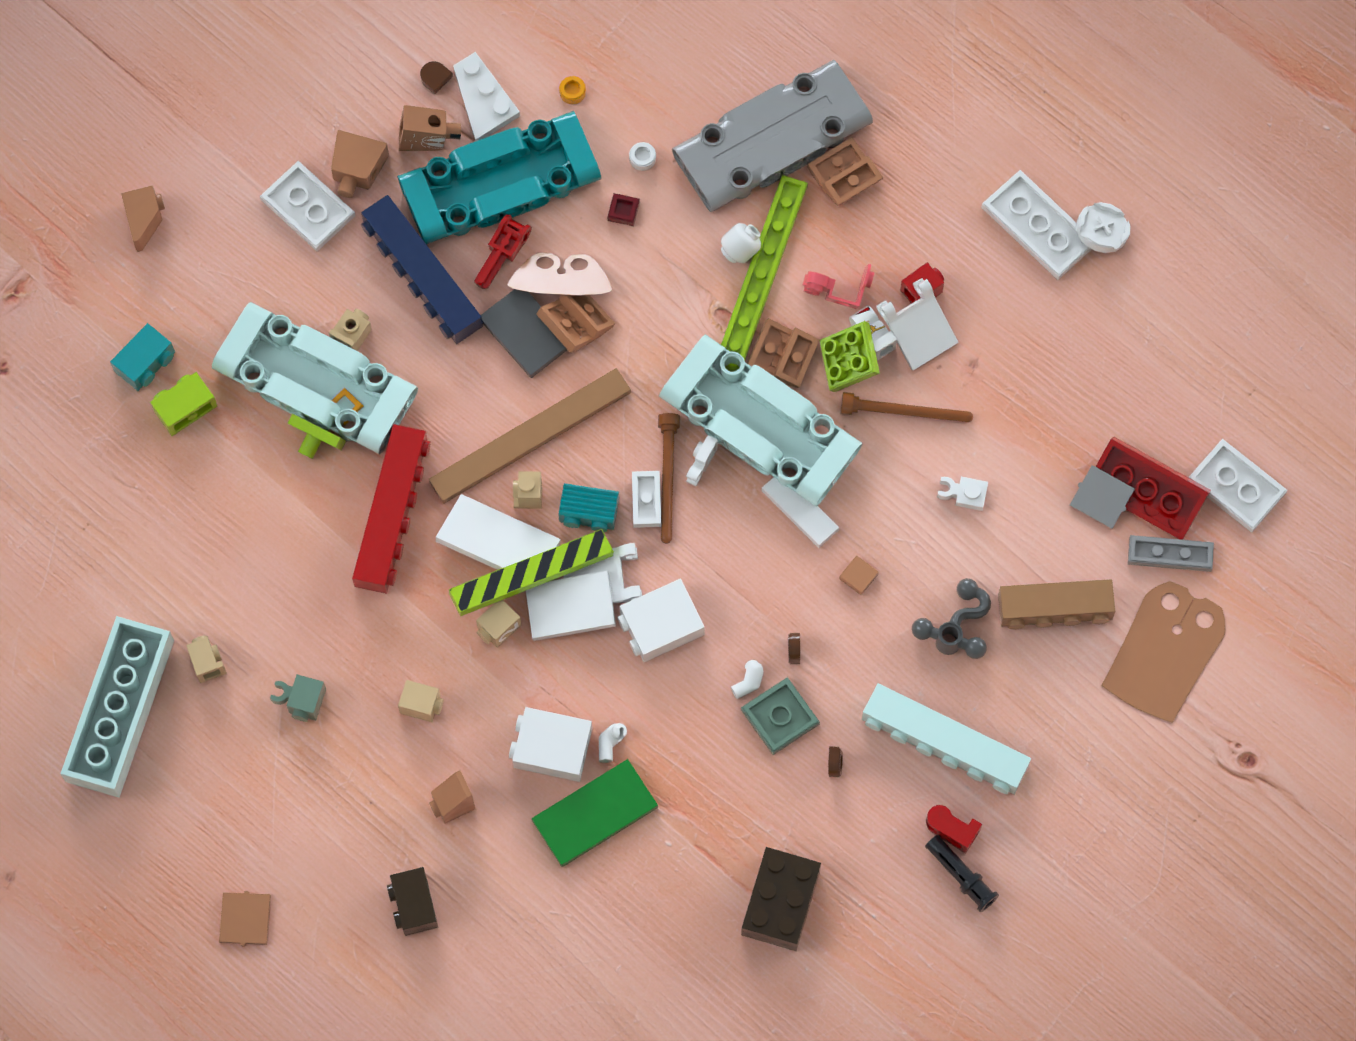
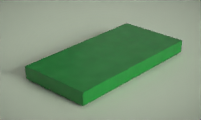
[531,759,658,867]

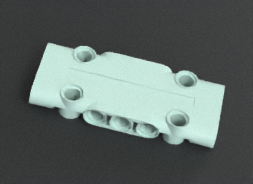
[212,302,418,454]
[659,334,863,507]

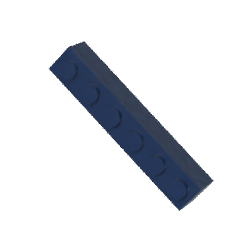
[361,195,483,345]

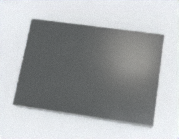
[481,289,567,378]

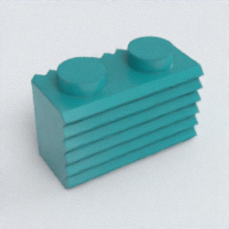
[558,483,619,532]

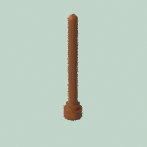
[841,392,973,422]
[658,413,680,544]

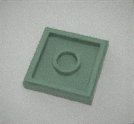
[741,677,820,755]

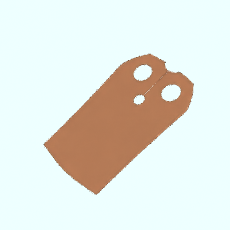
[1101,581,1225,723]

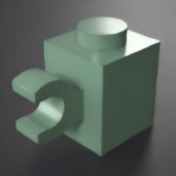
[270,674,326,722]

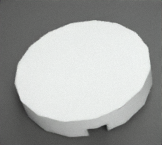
[1076,202,1130,253]

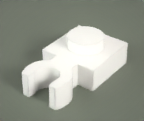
[686,435,718,486]
[937,476,988,511]

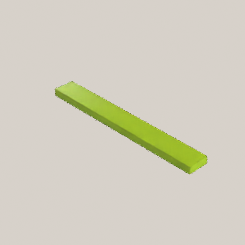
[721,175,808,372]

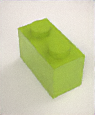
[150,372,218,436]

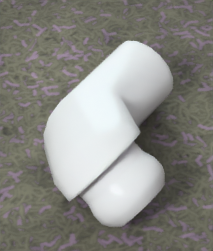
[731,660,764,699]
[599,723,627,763]

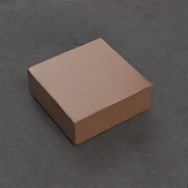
[839,555,879,595]

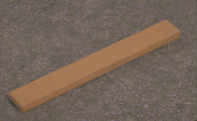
[429,368,631,504]

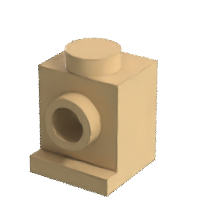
[329,309,372,351]
[513,471,542,509]
[186,636,227,683]

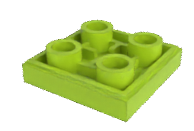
[819,321,880,392]

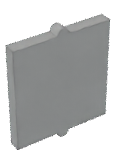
[1070,465,1135,529]

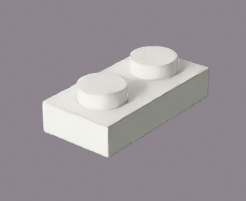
[632,471,661,528]

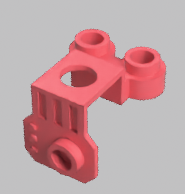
[802,264,874,309]

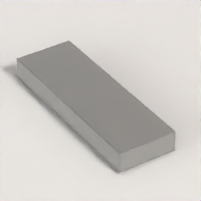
[1128,535,1214,572]

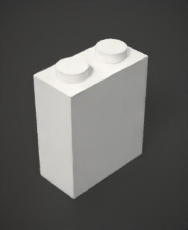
[617,578,705,662]
[509,707,593,782]

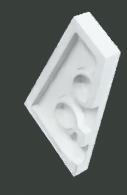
[453,52,520,141]

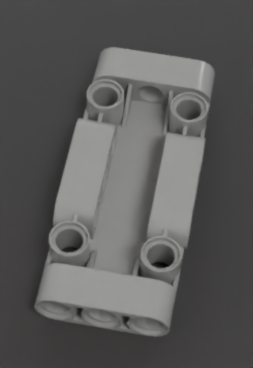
[672,60,873,212]

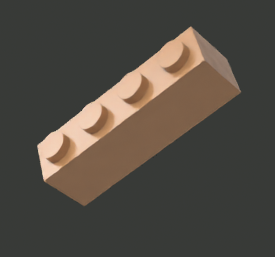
[998,579,1116,630]

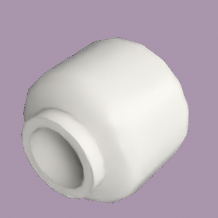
[721,223,761,263]

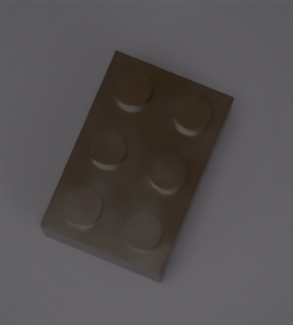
[741,847,821,952]

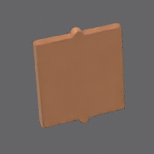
[219,891,271,947]

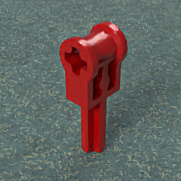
[474,214,532,289]

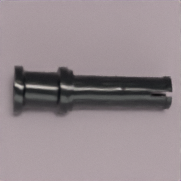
[925,834,999,912]

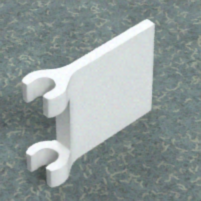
[876,278,959,370]
[564,543,642,604]

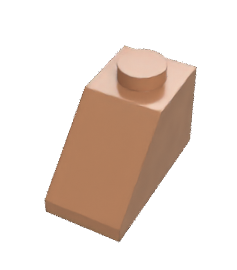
[121,185,165,252]
[429,770,476,823]

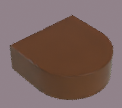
[420,61,453,94]
[788,633,800,664]
[828,746,843,777]

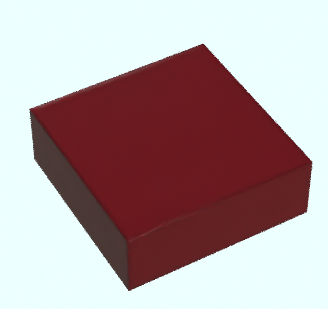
[607,193,640,227]

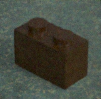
[387,867,439,936]

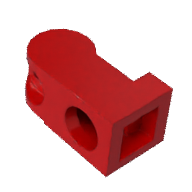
[926,805,982,854]

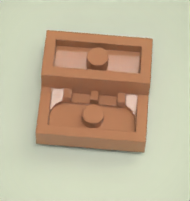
[807,137,883,206]
[536,295,615,353]
[747,318,820,388]

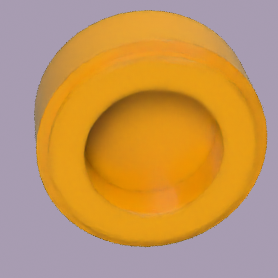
[559,76,586,104]

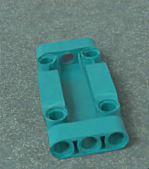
[397,111,602,244]

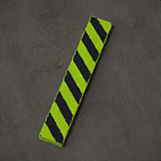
[449,529,614,617]

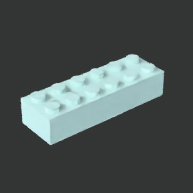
[60,616,174,798]

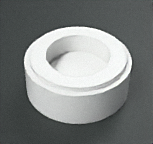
[629,142,656,171]

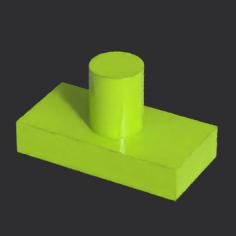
[288,414,346,459]

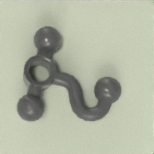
[912,578,991,659]

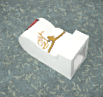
[849,305,897,361]

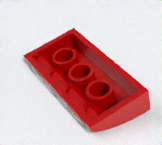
[1096,437,1211,540]

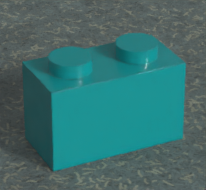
[110,323,175,391]

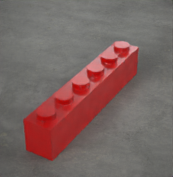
[352,424,431,594]

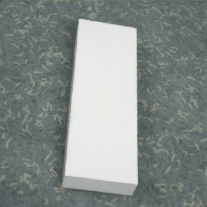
[762,471,839,548]

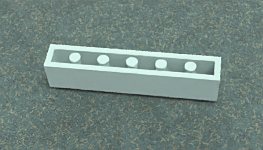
[862,683,1031,795]

